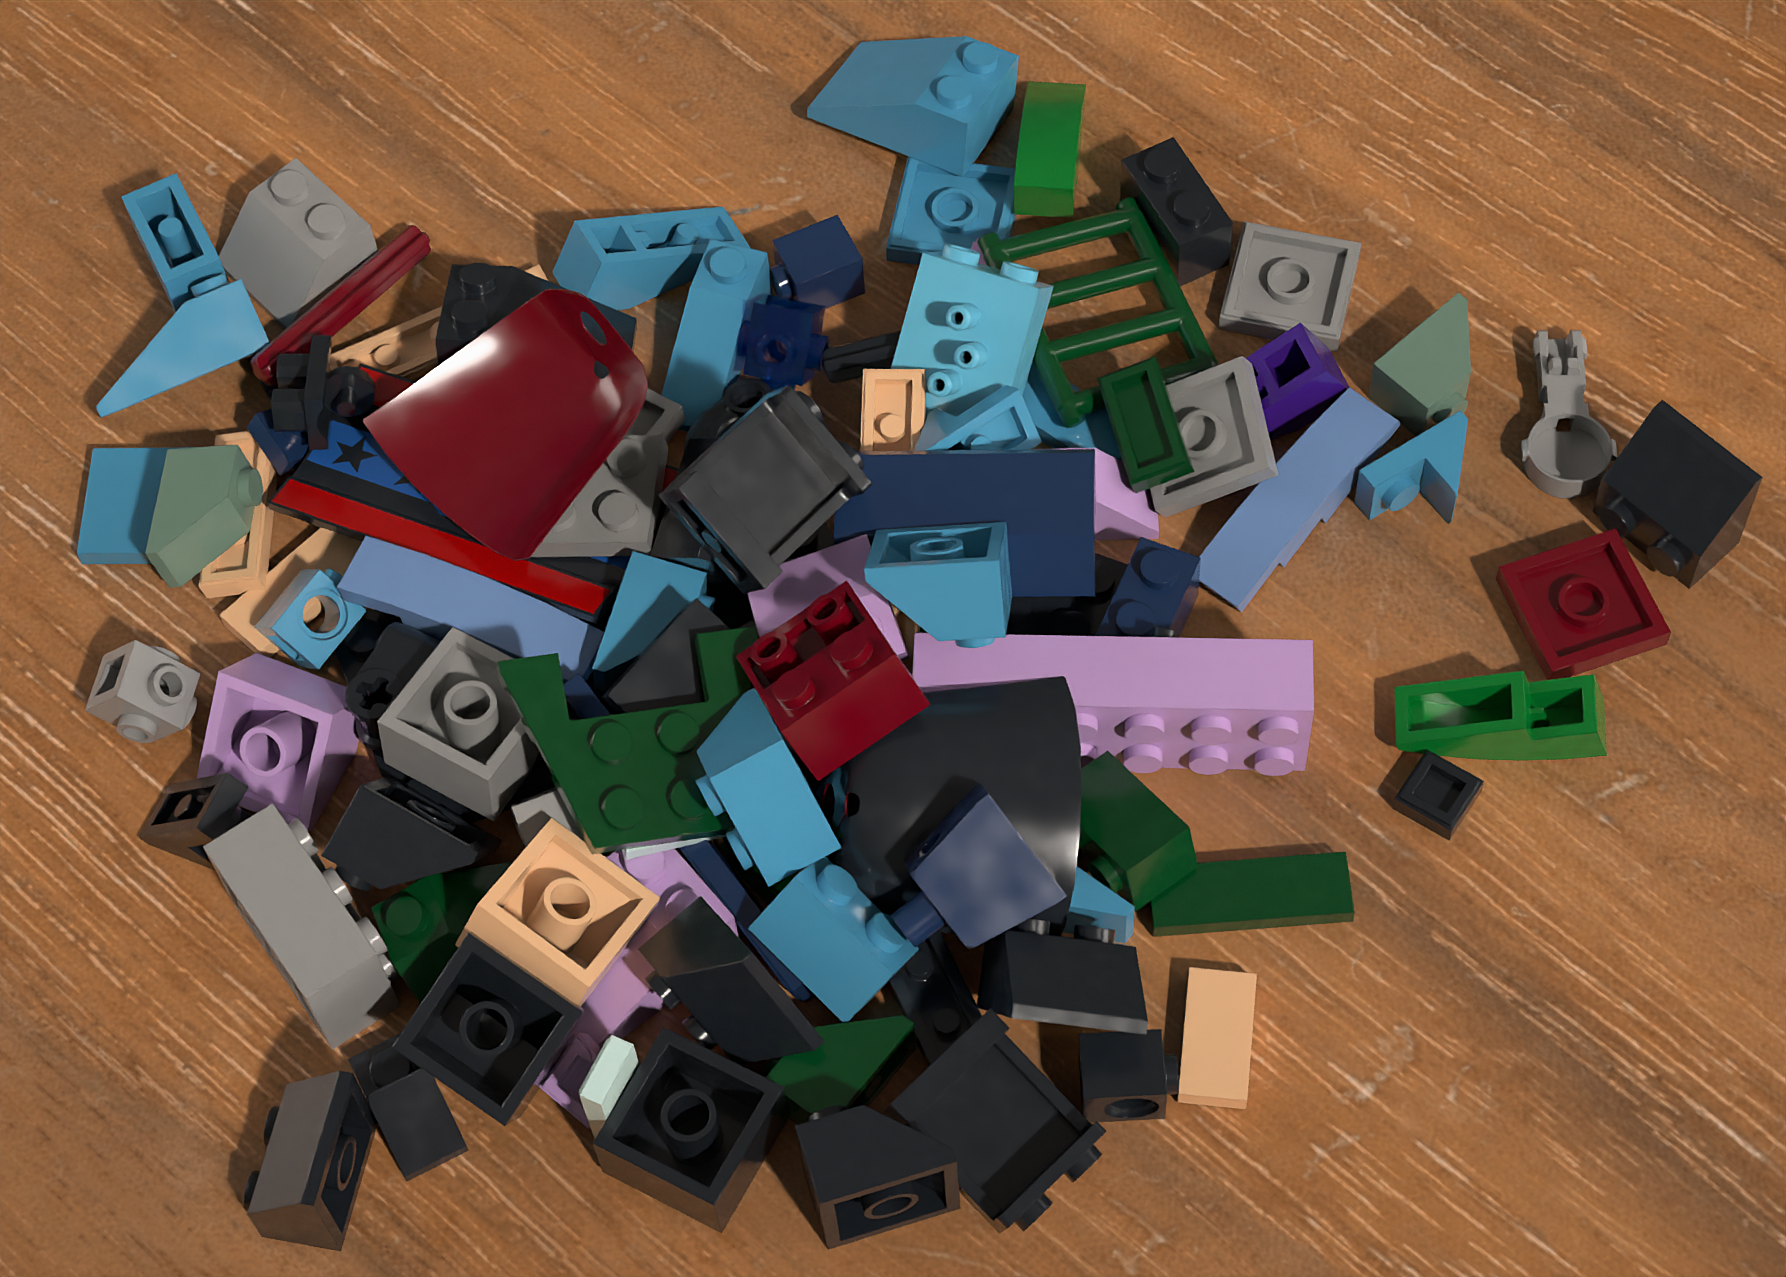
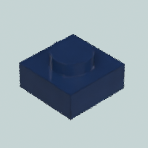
[247,408,309,476]

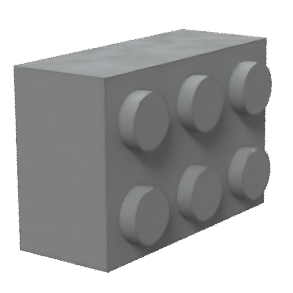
[203,803,401,1050]

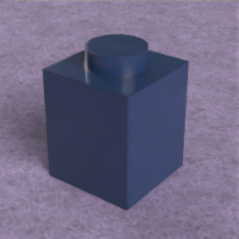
[769,215,865,319]

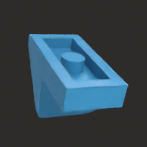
[914,385,1042,451]
[1354,410,1468,524]

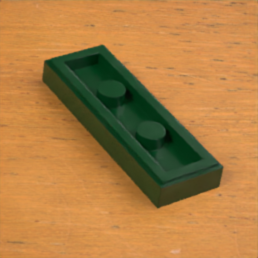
[1150,852,1355,937]

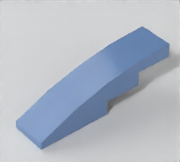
[1199,387,1401,613]
[337,536,604,685]

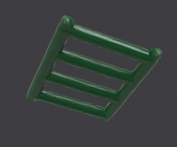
[977,197,1218,428]

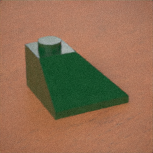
[371,861,514,1004]

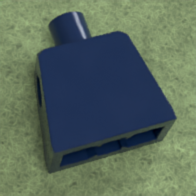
[891,783,1067,949]

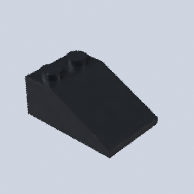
[435,263,637,379]

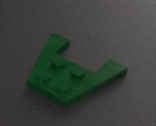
[496,626,758,854]

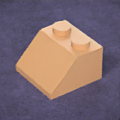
[455,818,660,1007]

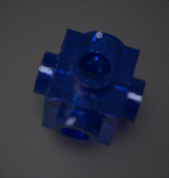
[738,295,829,390]

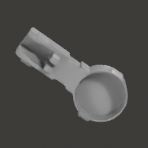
[1521,330,1617,499]

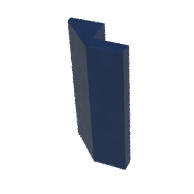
[834,449,1096,597]

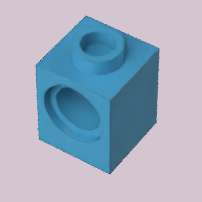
[254,568,367,669]

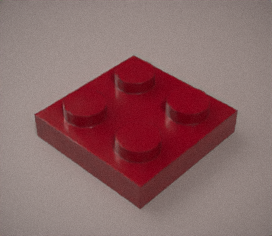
[1496,528,1671,680]

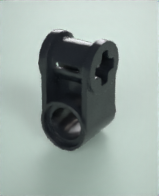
[345,622,442,752]

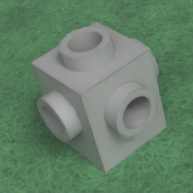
[85,640,200,743]

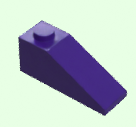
[1246,322,1349,440]

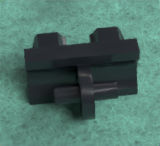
[271,335,376,450]

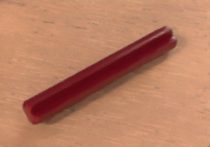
[251,225,431,387]

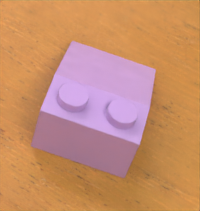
[565,849,738,1050]

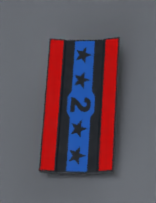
[267,363,679,624]

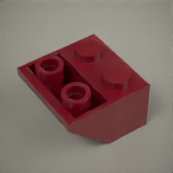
[736,581,931,781]

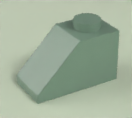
[1368,292,1471,437]
[145,444,263,588]

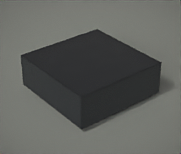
[1392,750,1484,841]

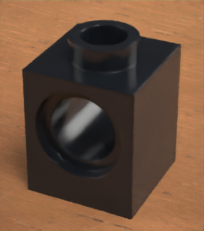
[1078,1029,1179,1123]

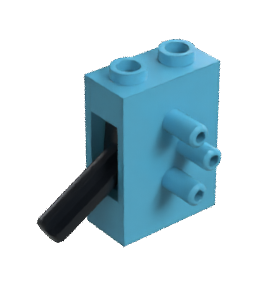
[822,243,1054,421]

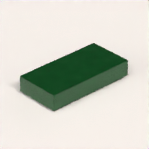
[1097,356,1194,493]

